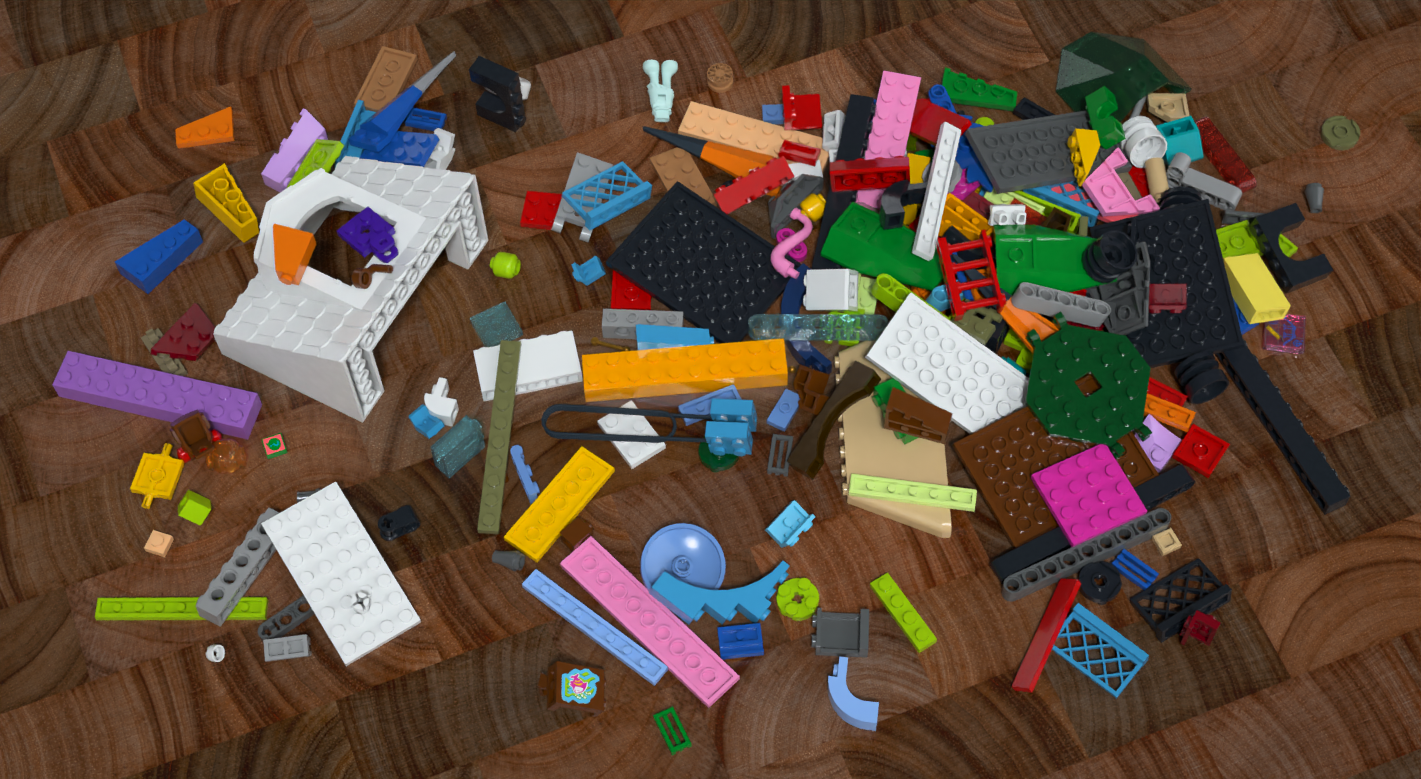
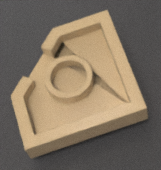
[1146,93,1190,122]

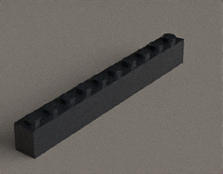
[812,94,877,270]
[1215,339,1350,515]

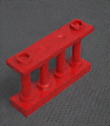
[936,229,1006,321]

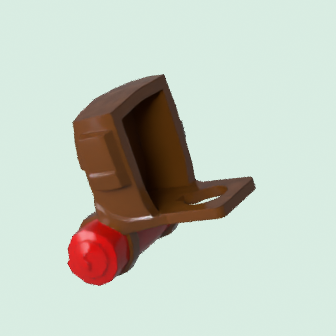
[170,409,222,463]

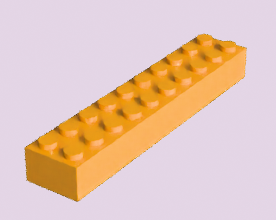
[582,338,788,402]

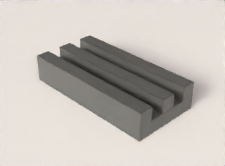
[767,434,793,477]

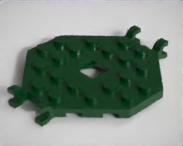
[1025,312,1152,459]

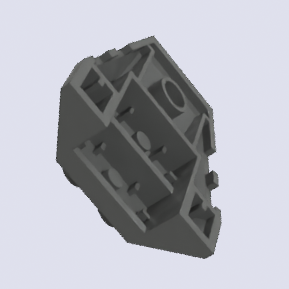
[1086,242,1150,335]

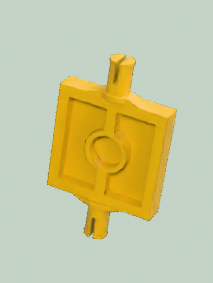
[130,443,184,509]

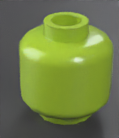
[490,252,521,279]

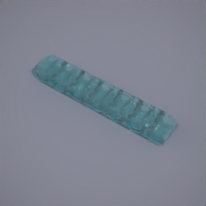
[748,314,889,341]

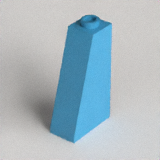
[636,324,714,350]

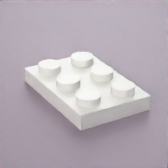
[597,400,666,469]

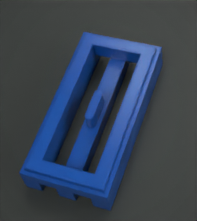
[405,108,447,131]
[1112,549,1159,590]

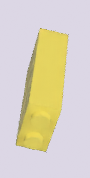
[1223,253,1291,324]

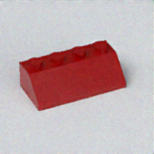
[830,156,910,192]

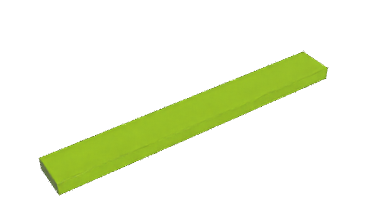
[95,597,268,620]

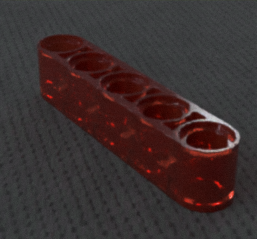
[1194,116,1257,194]

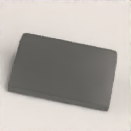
[1222,210,1265,224]

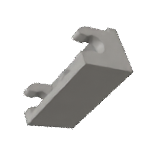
[263,634,312,662]

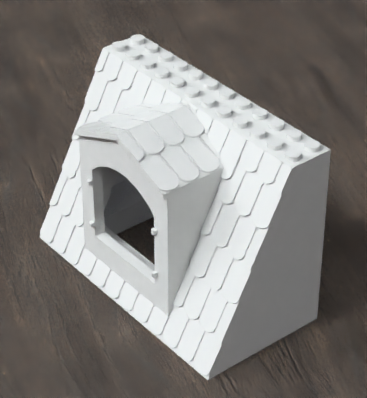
[213,156,488,423]

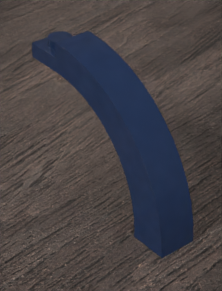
[781,263,832,374]

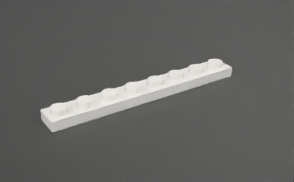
[912,122,961,261]

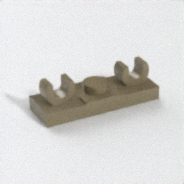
[141,328,188,376]

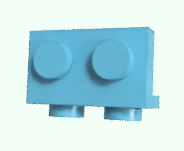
[765,500,815,548]

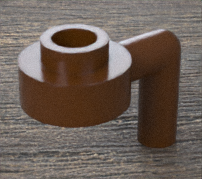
[351,264,393,289]

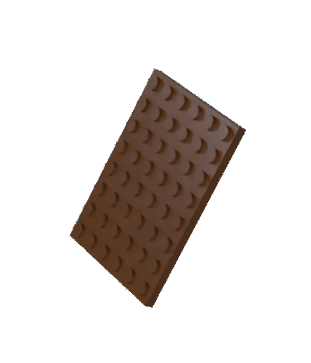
[952,374,1159,549]

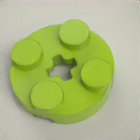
[776,578,819,621]

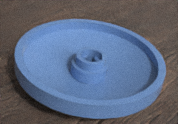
[640,523,726,591]

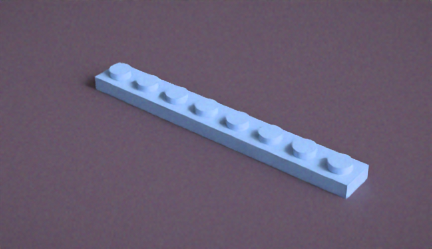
[522,569,668,686]

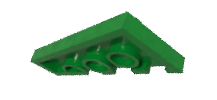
[942,67,1018,111]

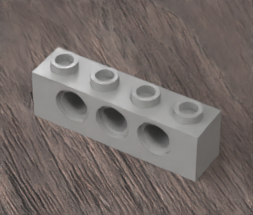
[602,309,684,339]

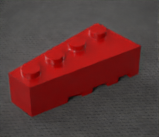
[712,156,795,214]

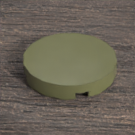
[1320,116,1360,150]

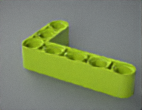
[871,273,968,321]

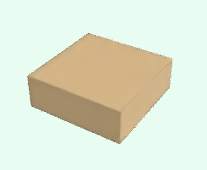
[1152,528,1182,556]

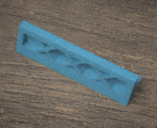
[333,100,376,167]

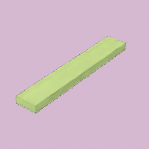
[849,474,977,512]

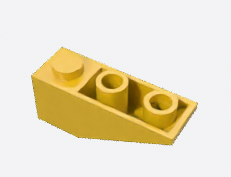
[1067,128,1100,186]

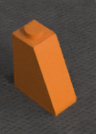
[273,224,316,286]

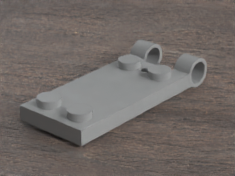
[551,152,613,242]

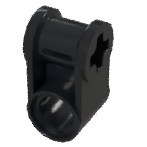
[378,505,420,541]

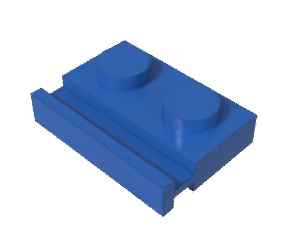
[717,623,764,660]

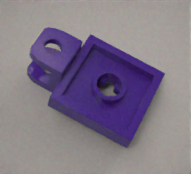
[337,206,399,263]

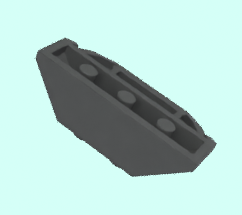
[768,174,824,239]

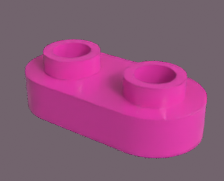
[776,228,807,262]

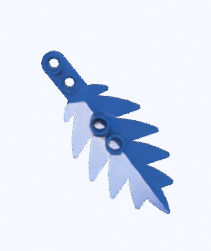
[928,84,993,192]

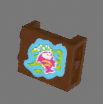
[547,661,606,717]

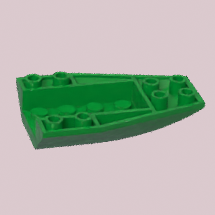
[821,202,944,291]
[993,225,1117,296]

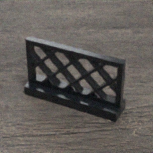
[1130,558,1232,643]

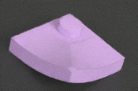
[1135,414,1182,473]

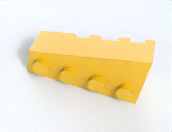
[193,163,259,243]

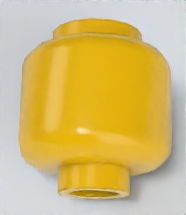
[800,193,827,222]

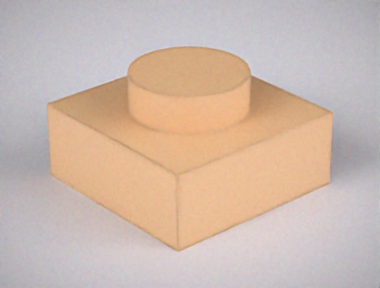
[144,530,174,557]

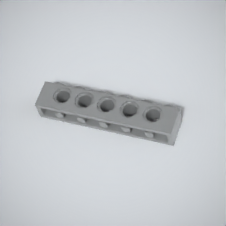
[196,508,279,627]

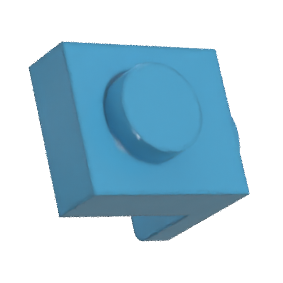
[571,256,606,286]
[409,404,444,439]

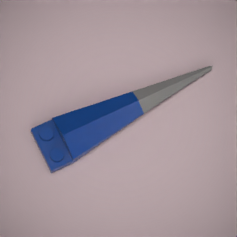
[348,51,456,152]

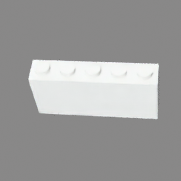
[473,331,583,401]

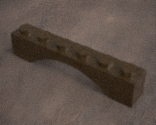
[787,361,881,480]

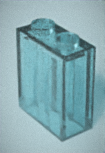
[430,415,485,479]

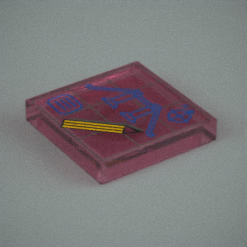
[1262,314,1306,354]

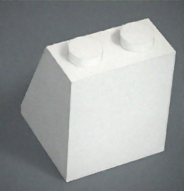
[803,269,858,312]

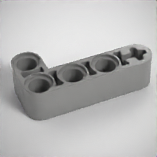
[1166,152,1242,211]

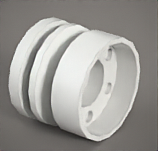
[1119,116,1167,168]

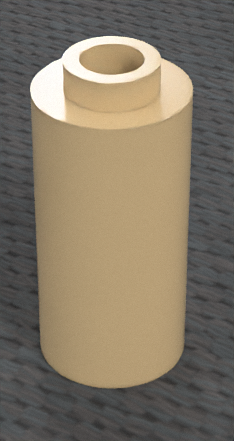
[1144,157,1169,203]

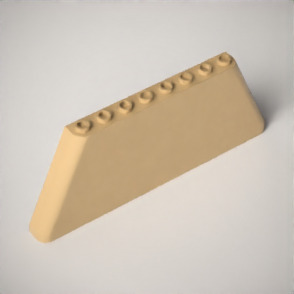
[834,334,951,538]

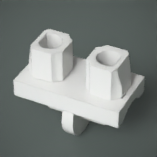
[988,204,1026,226]

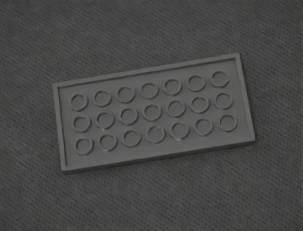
[965,110,1132,194]

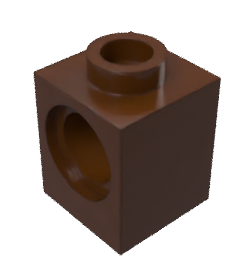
[560,517,594,552]

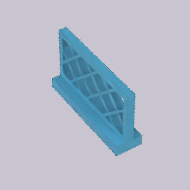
[562,161,652,230]
[1023,179,1100,227]
[1052,603,1149,699]

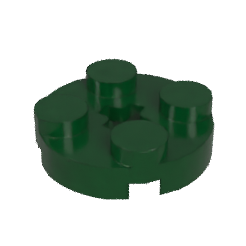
[698,436,739,473]

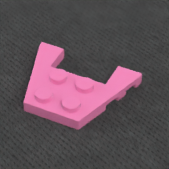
[1082,147,1160,216]

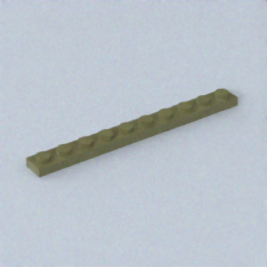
[477,340,522,534]

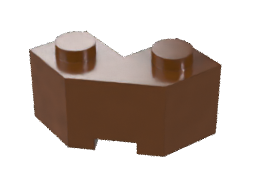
[793,364,830,415]

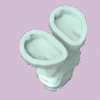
[643,59,678,122]

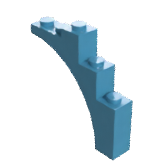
[649,561,790,625]

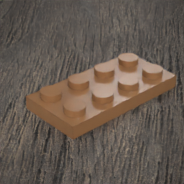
[354,46,418,112]
[650,147,717,206]

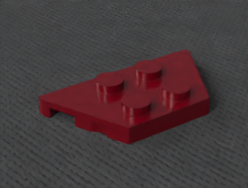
[150,303,215,361]

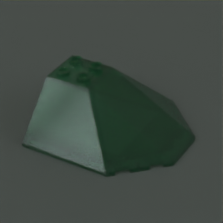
[1055,32,1192,123]

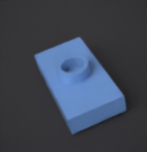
[767,389,800,432]

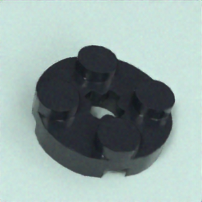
[1078,561,1122,605]

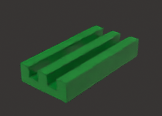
[653,706,692,755]

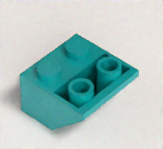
[1156,116,1204,169]

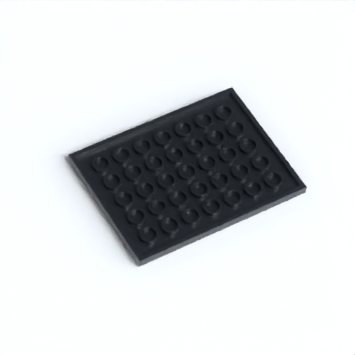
[606,181,801,344]
[1090,199,1244,368]

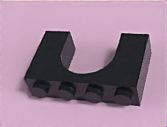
[469,56,526,133]
[1249,203,1334,294]

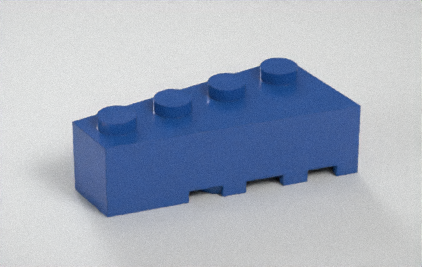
[115,220,203,294]

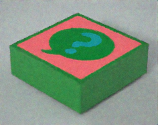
[261,433,288,459]

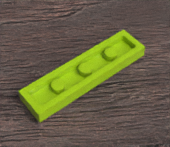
[870,573,937,653]

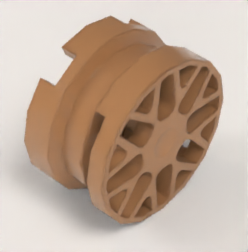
[707,63,733,93]

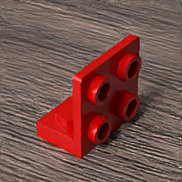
[782,85,822,130]

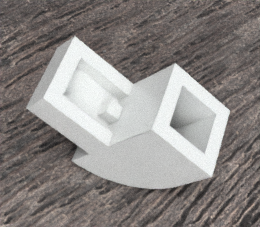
[424,128,455,170]
[424,377,459,427]

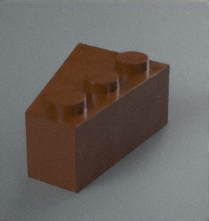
[884,387,953,444]

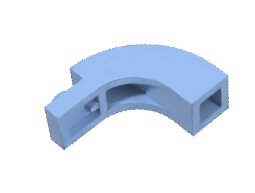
[828,656,879,731]

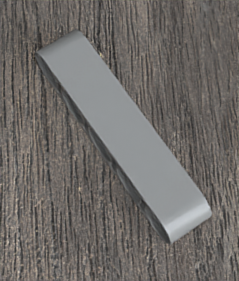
[1011,282,1111,327]

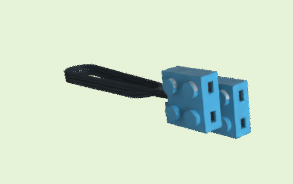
[541,399,758,456]

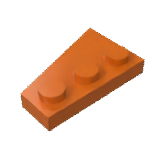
[176,107,235,149]

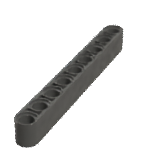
[1001,508,1171,602]

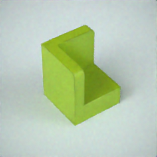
[178,490,211,525]

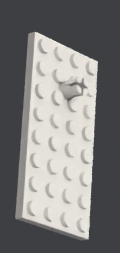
[865,292,1029,434]
[261,482,421,666]

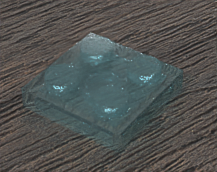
[469,302,523,347]

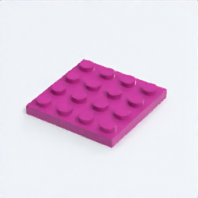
[1031,444,1147,547]

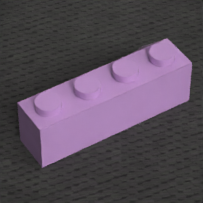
[261,108,328,192]

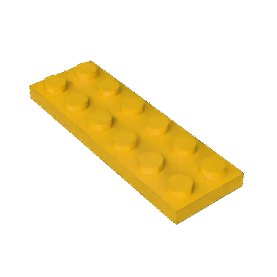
[504,446,615,563]

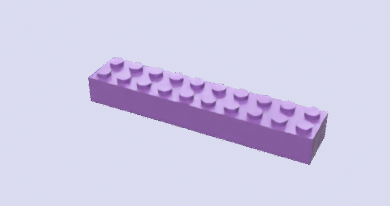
[52,351,262,440]

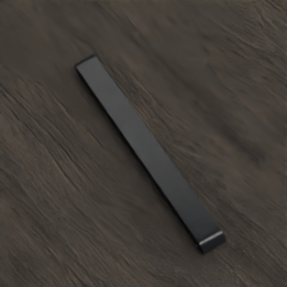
[990,464,1196,584]

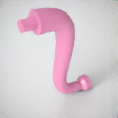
[770,208,813,279]

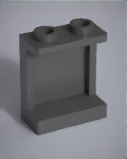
[812,608,869,658]

